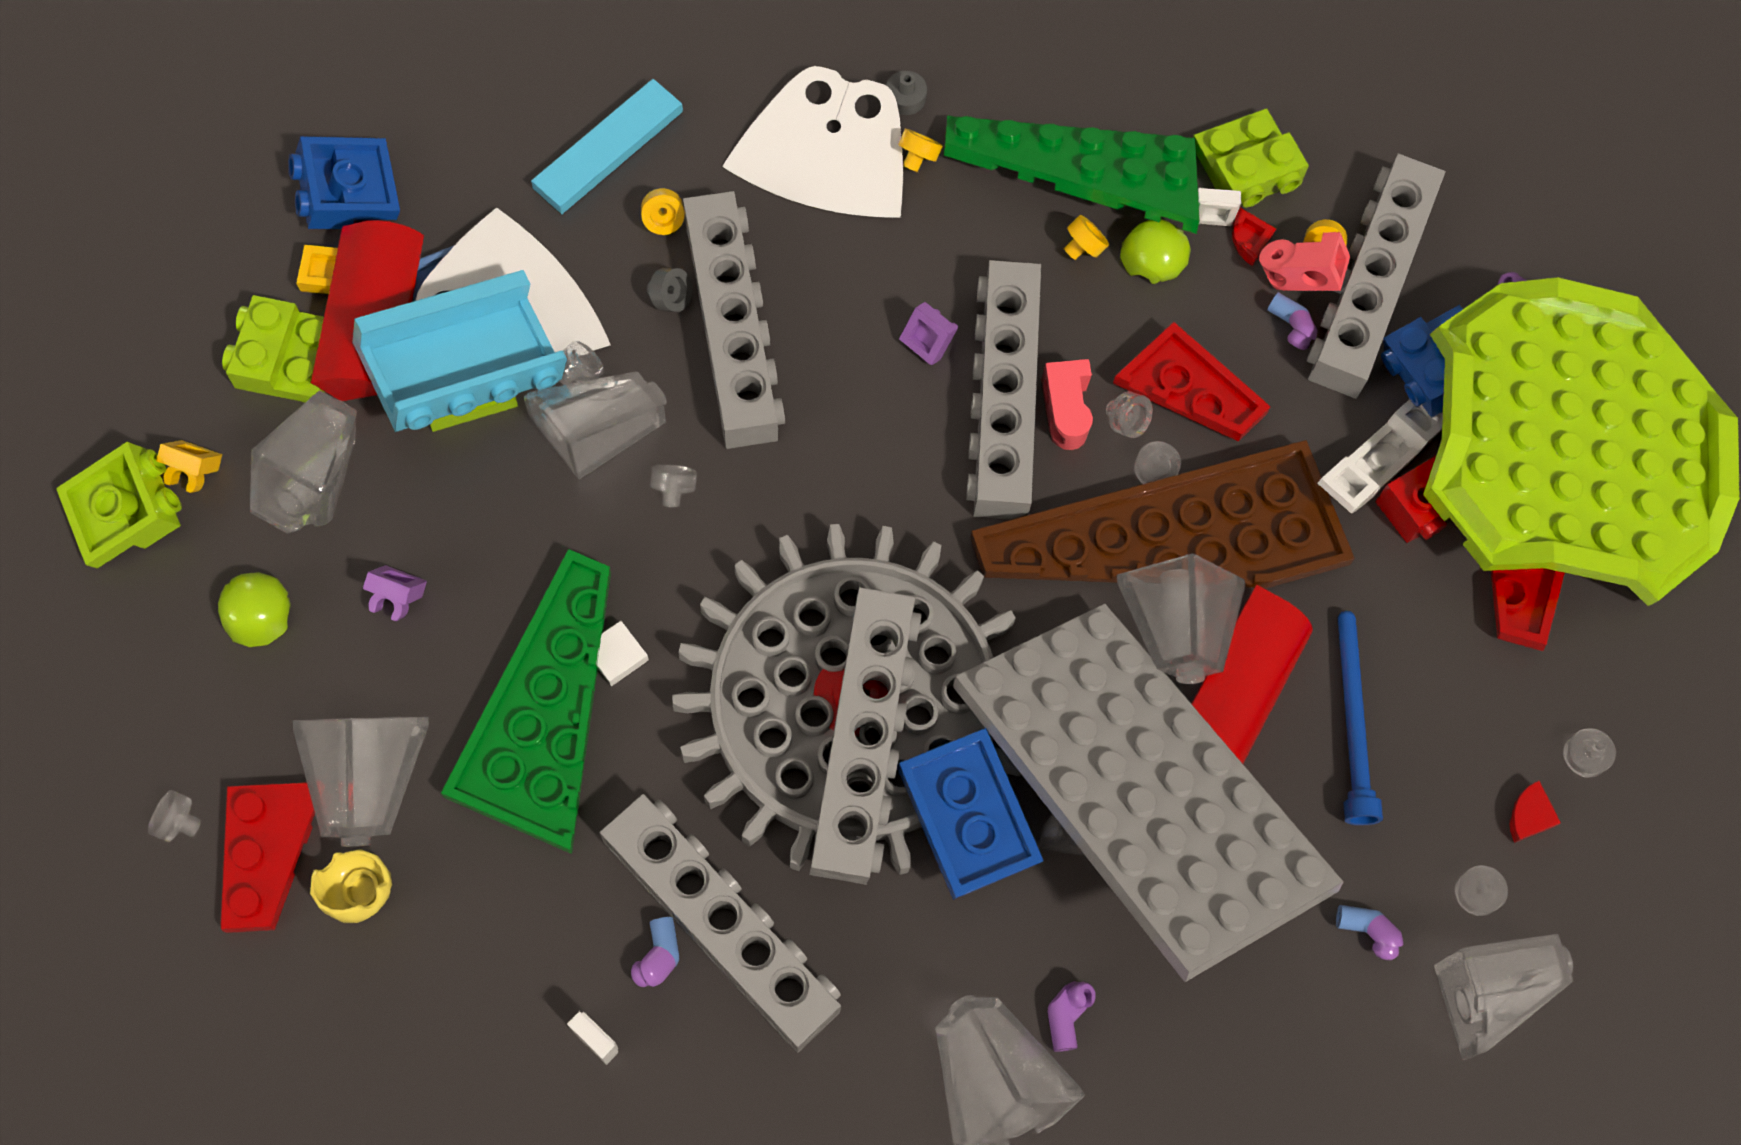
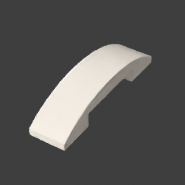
[1318,399,1443,514]

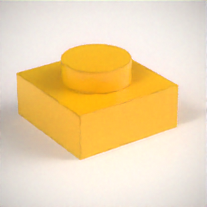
[296,245,338,294]

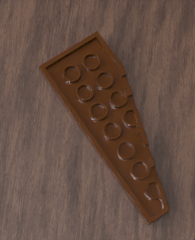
[970,440,1355,588]

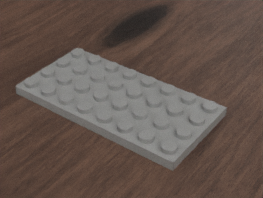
[953,604,1343,982]

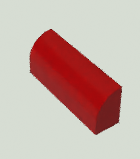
[311,220,424,402]
[1191,585,1313,764]

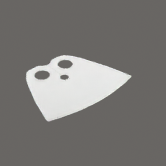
[722,66,903,218]
[416,208,611,357]

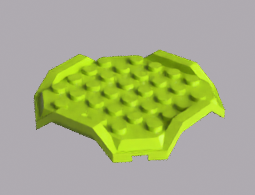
[1423,277,1740,606]

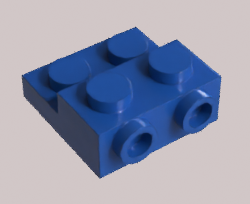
[288,136,400,229]
[1381,305,1463,418]

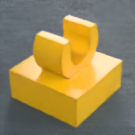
[156,440,223,493]

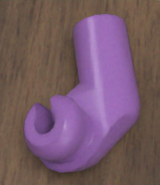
[1047,981,1096,1052]

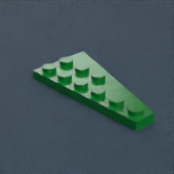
[944,116,1200,234]
[441,549,611,854]

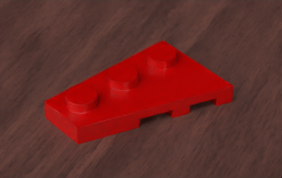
[1113,322,1271,442]
[1491,568,1565,651]
[221,782,328,933]

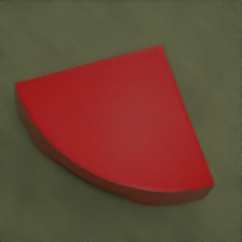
[1232,207,1277,266]
[1509,781,1561,843]

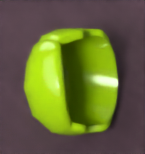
[1120,219,1191,284]
[218,572,291,647]

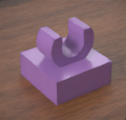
[899,302,958,366]
[363,565,427,621]

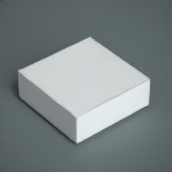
[1198,188,1241,226]
[597,621,649,686]
[567,1011,618,1065]

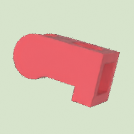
[1259,232,1350,291]
[1041,359,1093,450]

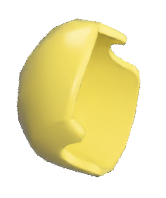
[310,849,392,923]

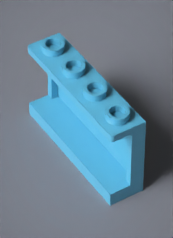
[352,270,567,432]

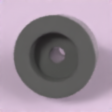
[886,71,927,115]
[647,268,693,312]

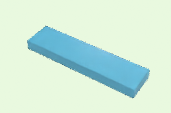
[531,79,683,214]

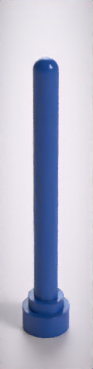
[1338,610,1383,825]

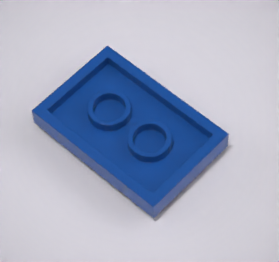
[897,728,1044,900]

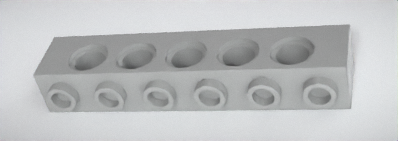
[1306,153,1446,399]
[683,191,785,449]
[966,260,1041,520]
[809,587,921,885]
[600,794,841,1054]

